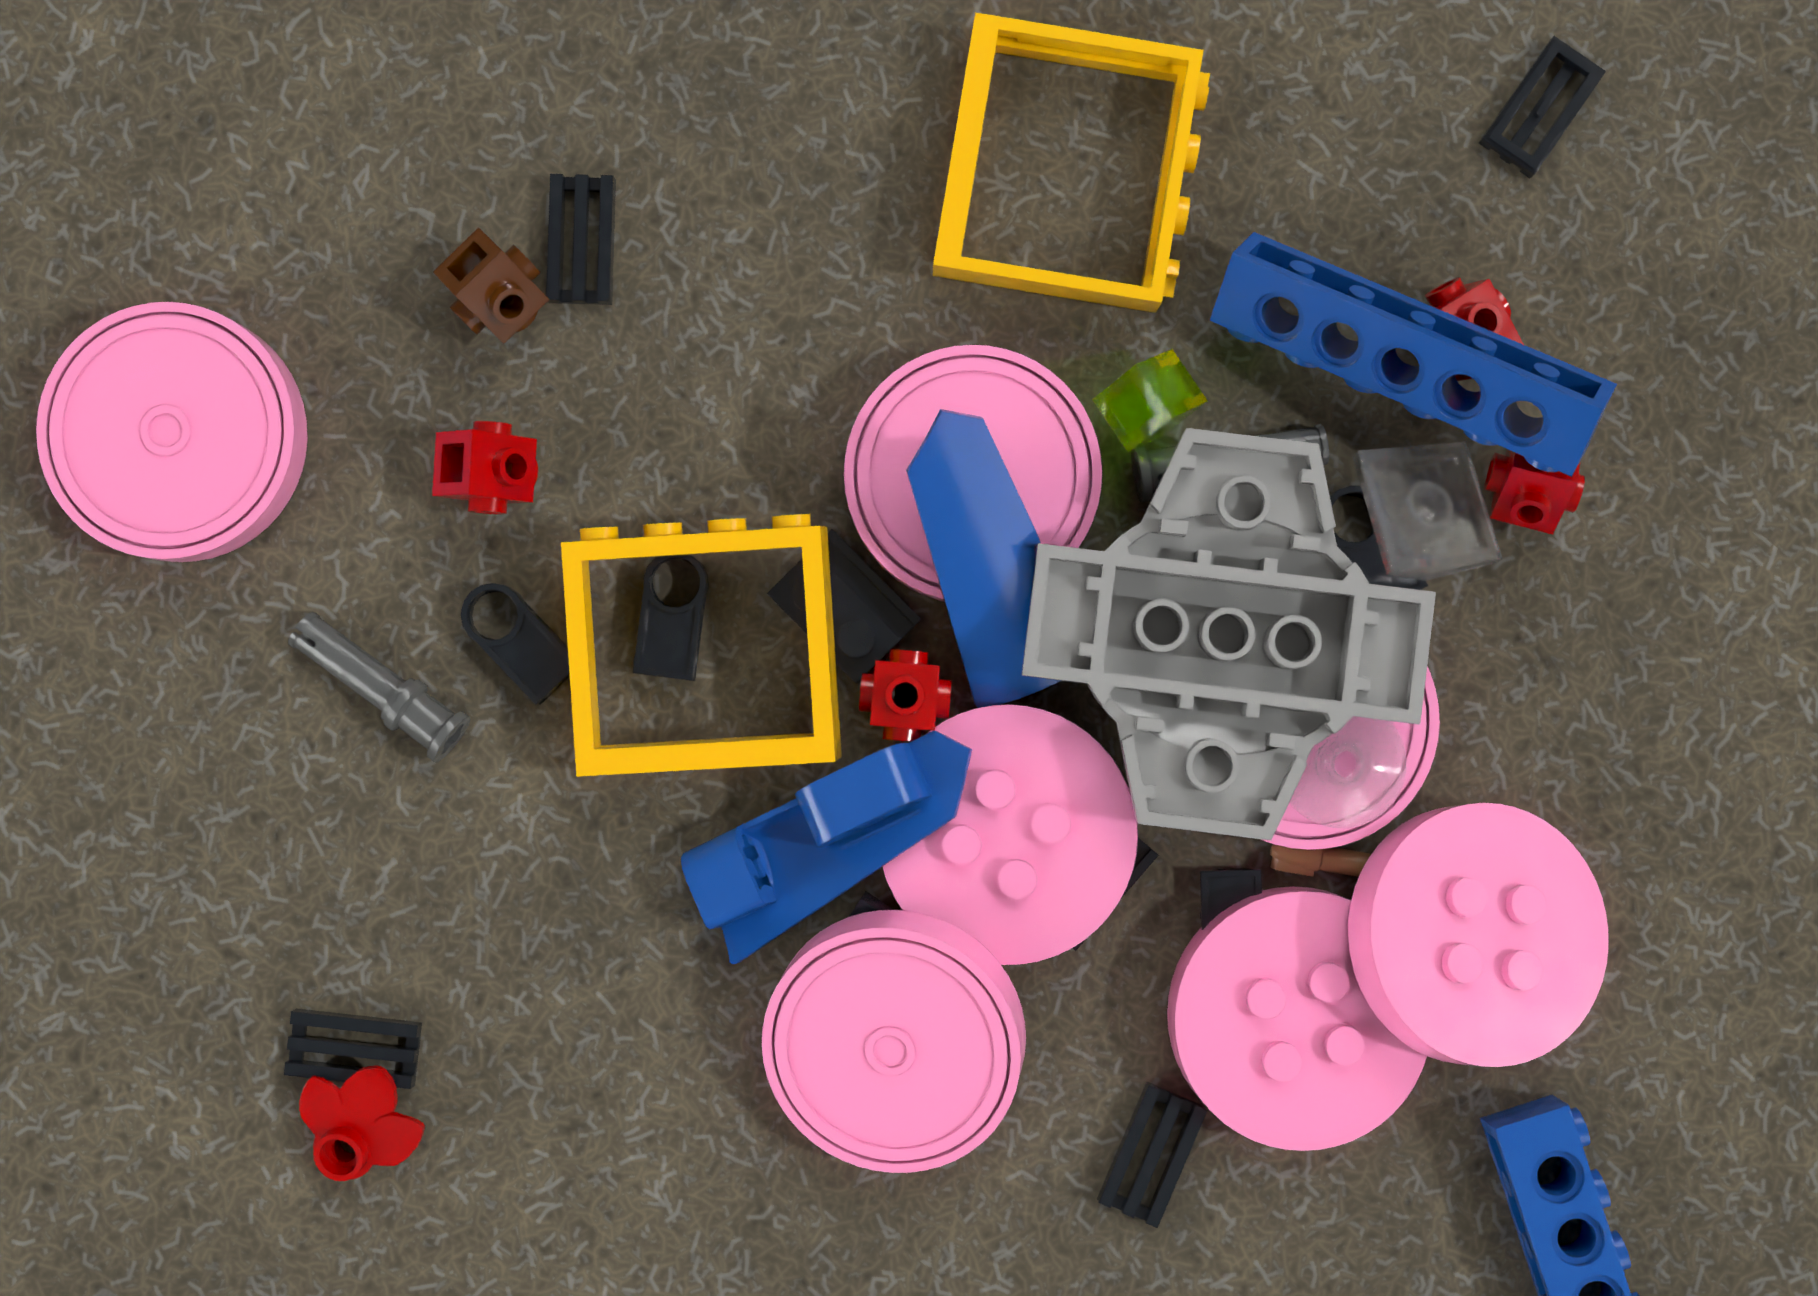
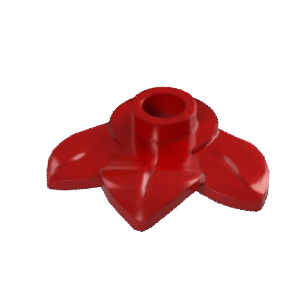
[299,1065,425,1181]

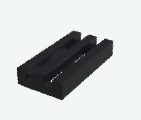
[1479,36,1606,178]
[546,174,616,305]
[284,1009,422,1089]
[1097,1082,1208,1228]

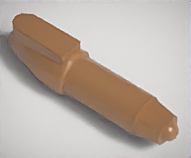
[1270,844,1371,877]

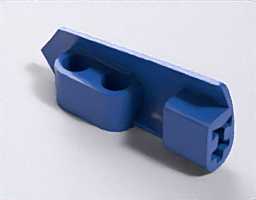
[906,409,1062,708]
[681,731,972,964]

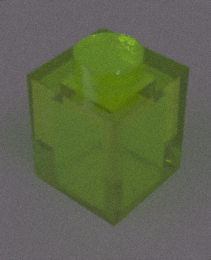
[1092,349,1208,452]

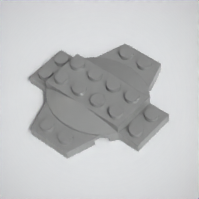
[1021,428,1436,840]

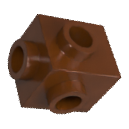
[433,227,550,344]

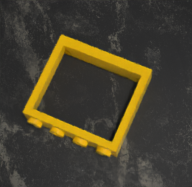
[933,12,1210,313]
[561,514,842,777]

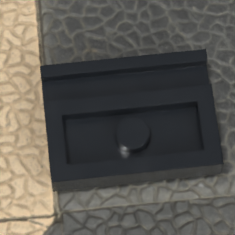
[767,529,921,684]

